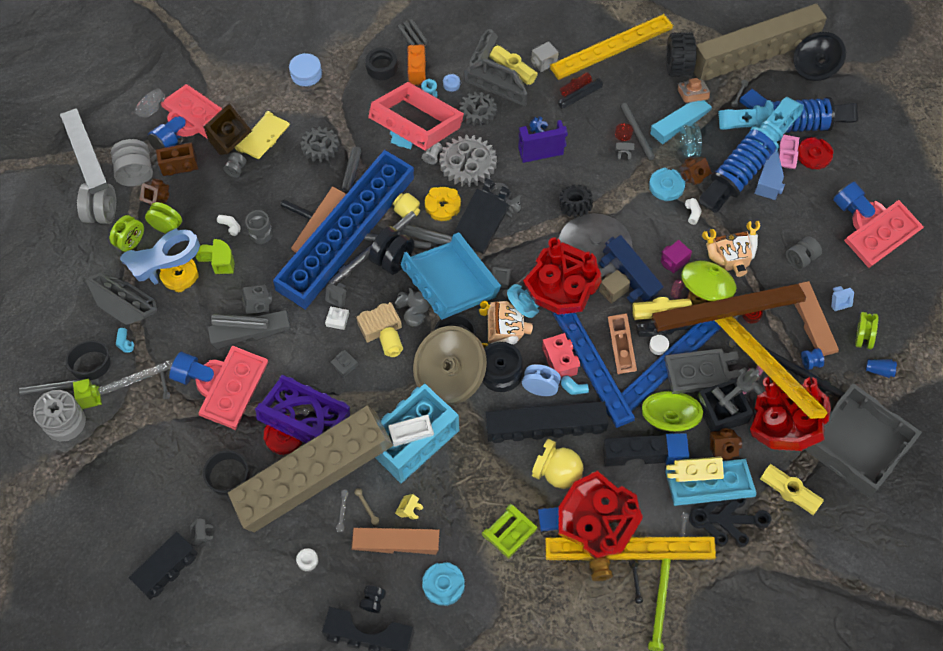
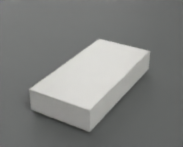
[388,415,434,446]

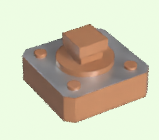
[678,78,710,103]

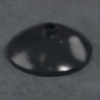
[793,32,846,81]

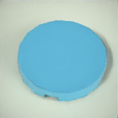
[649,168,685,201]
[507,284,539,318]
[423,562,465,606]

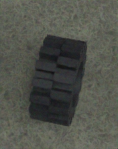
[559,184,593,217]

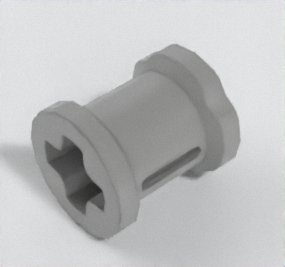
[422,143,442,164]

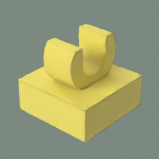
[395,494,423,519]

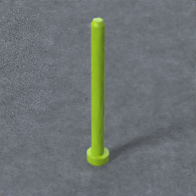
[648,559,671,651]

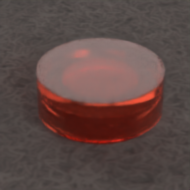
[615,123,633,141]

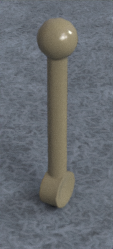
[354,488,379,526]

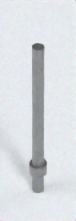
[328,211,416,285]

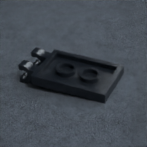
[452,178,511,254]

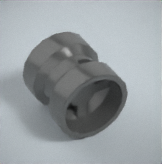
[223,152,247,177]

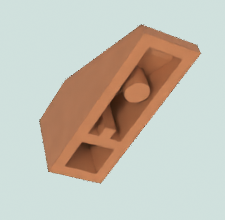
[608,313,637,374]

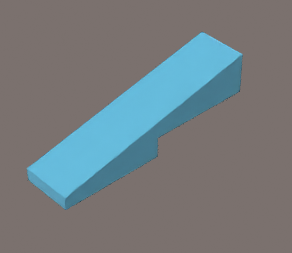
[650,100,712,144]

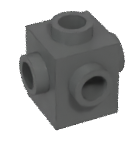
[242,285,272,314]

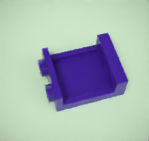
[518,120,568,163]

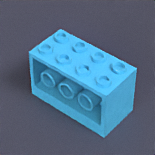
[375,384,459,484]

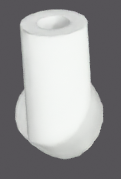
[685,198,702,225]
[217,215,241,236]

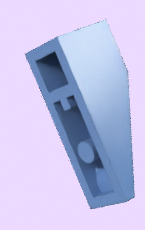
[754,150,785,200]

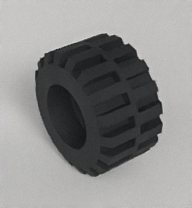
[666,32,696,77]

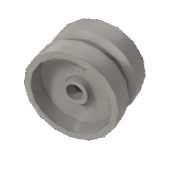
[77,183,116,224]

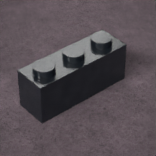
[128,531,198,600]

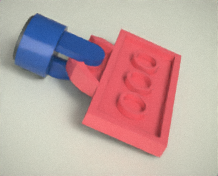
[148,84,222,151]
[833,182,924,268]
[168,346,268,430]

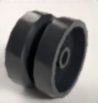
[369,226,415,275]
[482,342,523,392]

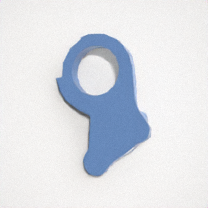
[120,228,200,285]

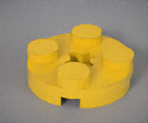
[425,187,461,221]
[160,259,199,292]

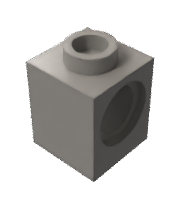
[531,41,558,72]

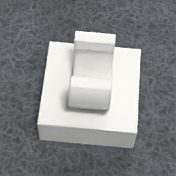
[325,307,349,330]

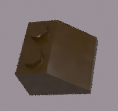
[203,103,252,155]

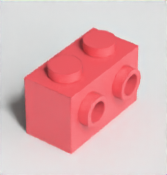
[542,333,580,379]

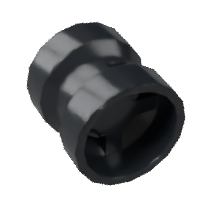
[359,585,386,613]

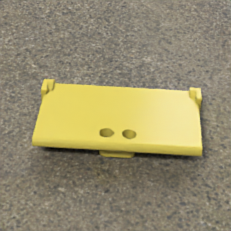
[235,111,290,159]

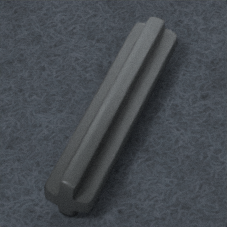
[342,146,361,193]
[400,224,452,245]
[211,314,269,329]

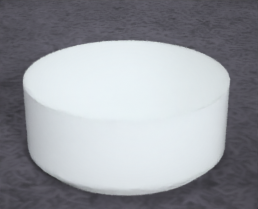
[649,335,669,355]
[296,548,318,571]

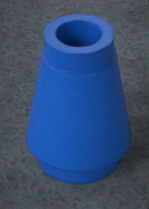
[866,359,897,378]

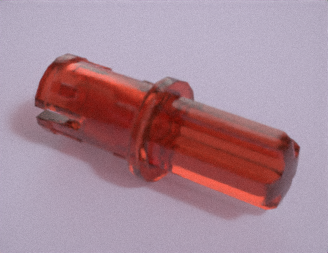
[560,72,592,96]

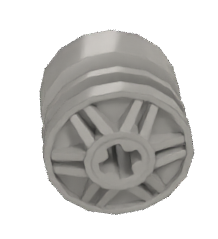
[111,139,153,186]
[33,390,86,442]

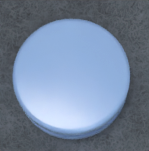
[289,53,322,86]
[522,364,561,396]

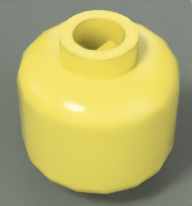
[393,193,421,218]

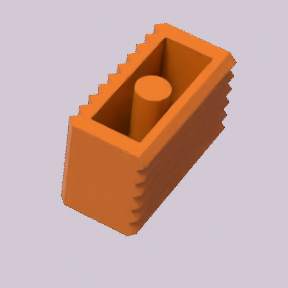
[408,45,426,85]

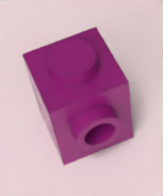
[661,240,692,274]

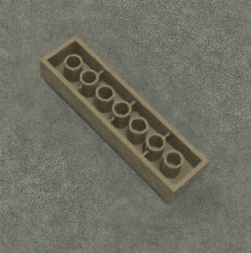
[694,4,827,81]
[228,405,394,532]

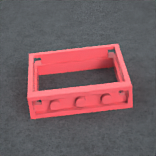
[368,82,464,150]

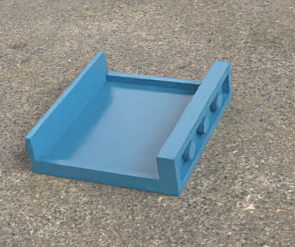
[401,233,501,319]

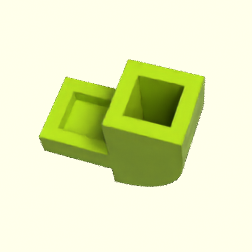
[195,239,234,274]

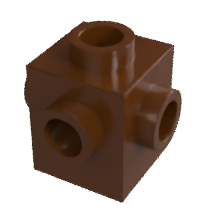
[679,156,712,185]
[139,179,169,205]
[710,428,742,459]

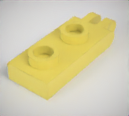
[666,457,724,482]

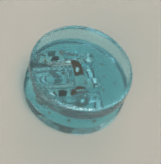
[680,124,702,158]

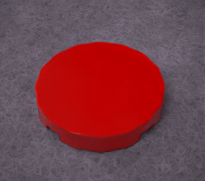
[798,137,833,169]
[263,415,302,454]

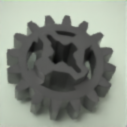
[459,92,497,126]
[300,126,339,162]

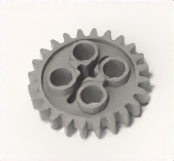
[439,135,497,187]

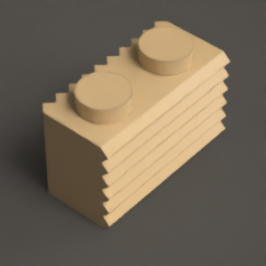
[357,302,402,343]

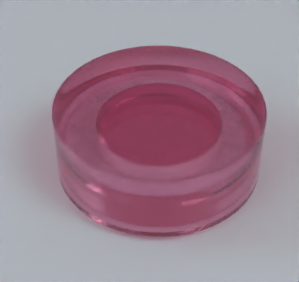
[670,279,684,299]

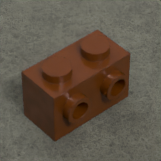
[156,143,198,176]

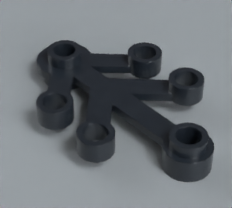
[689,498,772,548]

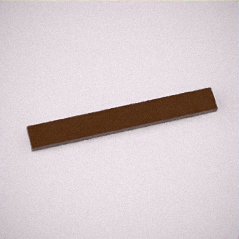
[652,284,806,332]

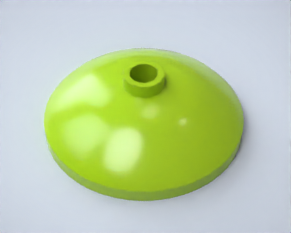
[681,261,737,301]
[642,391,703,432]

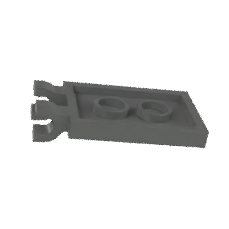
[664,348,742,394]

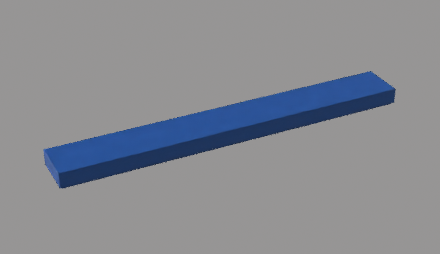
[552,312,635,428]
[606,320,721,417]

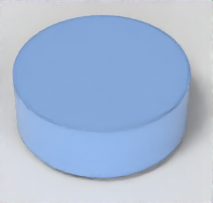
[443,74,460,91]

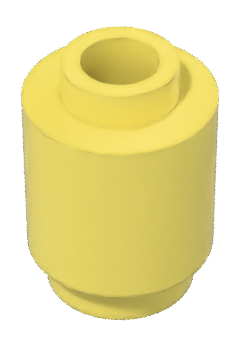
[379,327,403,357]

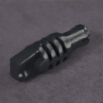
[636,320,691,337]

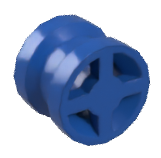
[801,348,824,370]

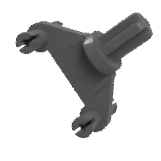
[712,367,765,415]

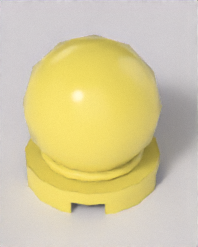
[531,439,583,489]

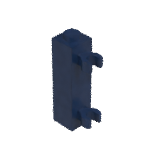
[598,235,664,303]

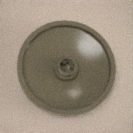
[413,326,487,405]

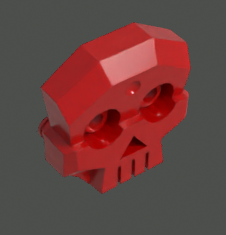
[523,237,602,315]
[750,377,831,451]
[558,471,643,559]

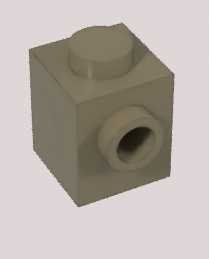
[599,270,630,304]

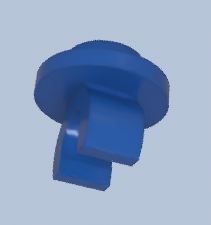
[529,116,548,133]

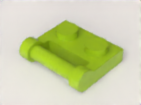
[482,504,537,559]

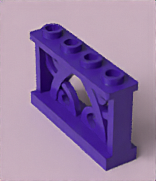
[255,375,350,443]

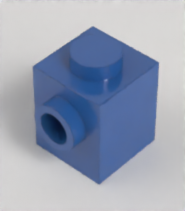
[666,433,689,464]

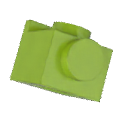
[73,378,102,409]

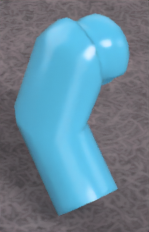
[116,328,134,353]
[561,375,589,395]

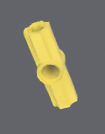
[490,45,537,85]
[632,297,692,320]
[760,464,824,515]

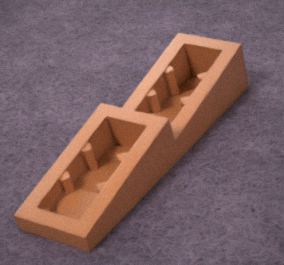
[291,186,346,253]
[794,281,839,356]
[352,528,439,555]

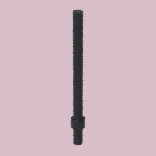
[762,345,845,399]

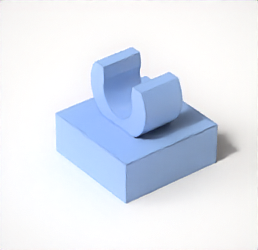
[831,286,854,311]

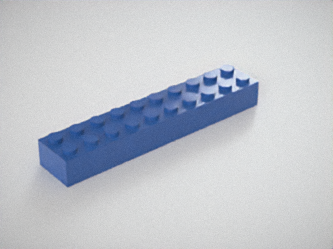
[273,150,414,310]

